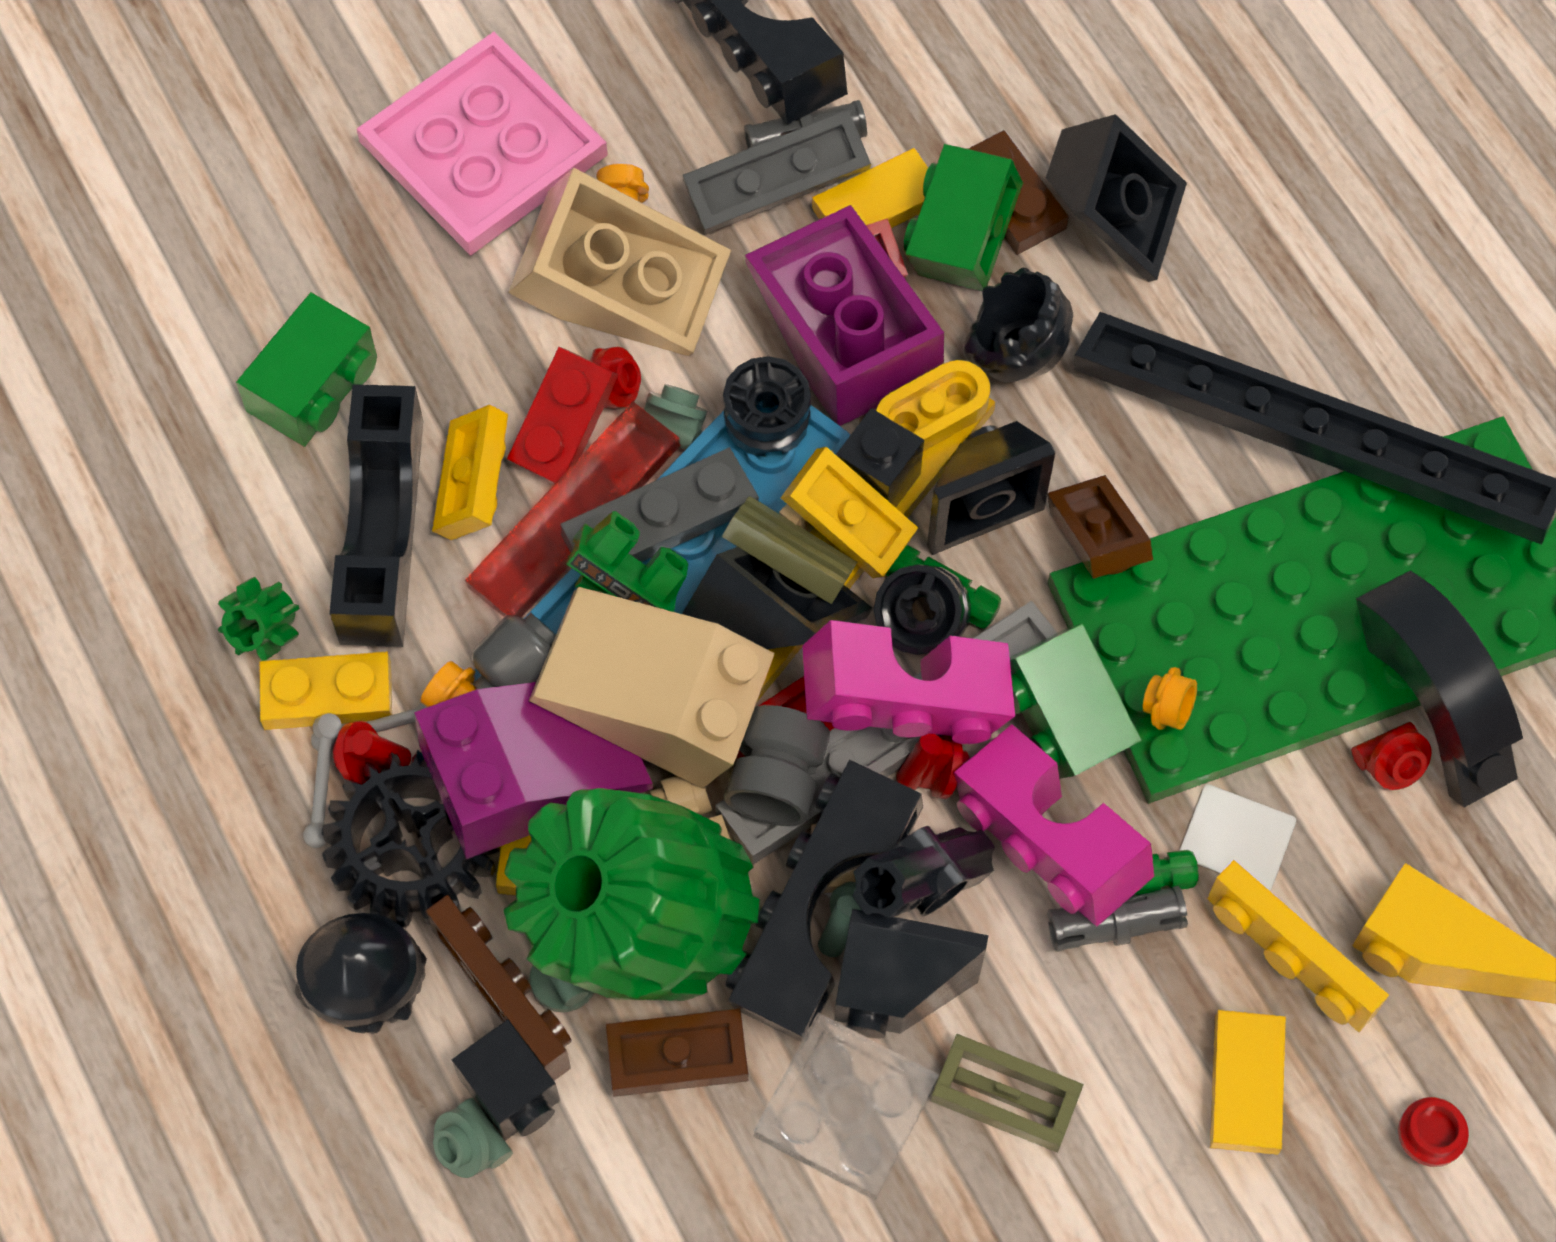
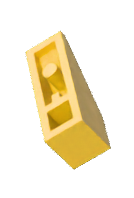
[1352,863,1556,1004]

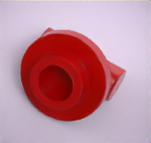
[590,346,641,409]
[333,721,412,785]
[1351,722,1432,790]
[896,733,970,800]

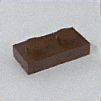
[968,130,1069,255]
[1047,475,1153,579]
[606,1008,749,1097]

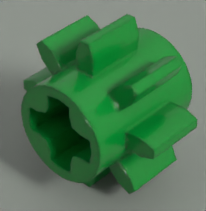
[218,577,300,661]

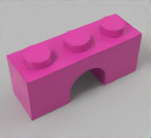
[802,620,1015,744]
[954,724,1154,927]

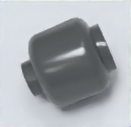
[471,613,556,689]

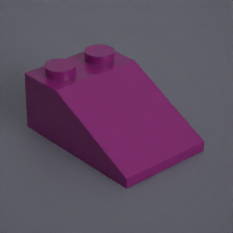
[745,205,944,426]
[414,682,653,859]

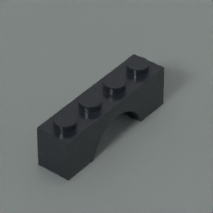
[674,0,848,125]
[329,384,424,647]
[725,759,923,1044]

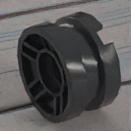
[723,356,811,457]
[873,565,971,655]

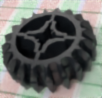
[321,750,501,929]

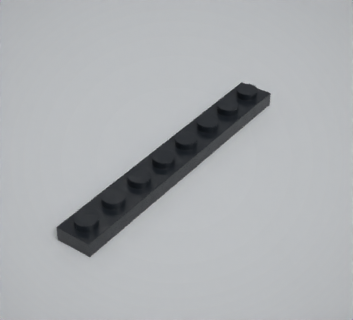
[1074,312,1556,545]

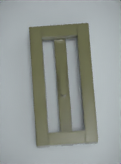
[722,496,858,604]
[931,1034,1084,1153]

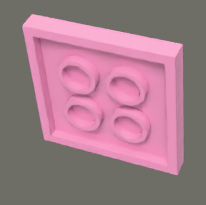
[357,32,608,256]

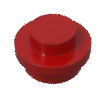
[1398,1097,1469,1167]

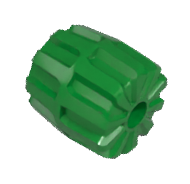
[504,788,760,1001]

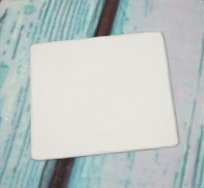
[1180,784,1296,891]

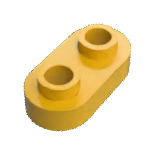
[876,360,990,451]

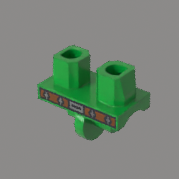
[567,511,689,612]

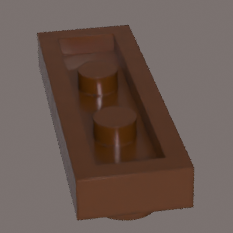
[426,895,572,1081]

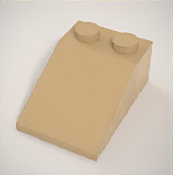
[508,167,731,356]
[529,587,775,789]

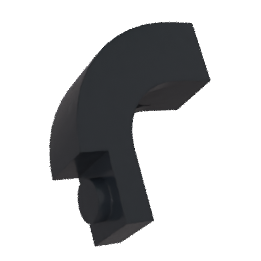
[1356,570,1523,808]

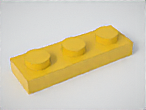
[1207,860,1389,1033]

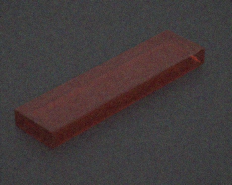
[465,401,681,618]

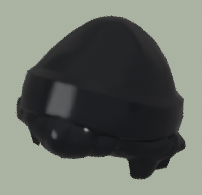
[963,268,1073,383]
[295,913,427,1034]

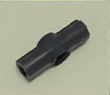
[852,826,995,918]

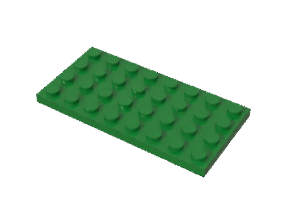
[1047,416,1556,804]

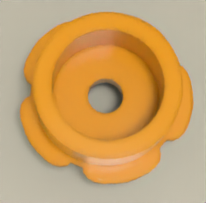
[596,164,649,203]
[420,661,477,707]
[1143,667,1197,730]

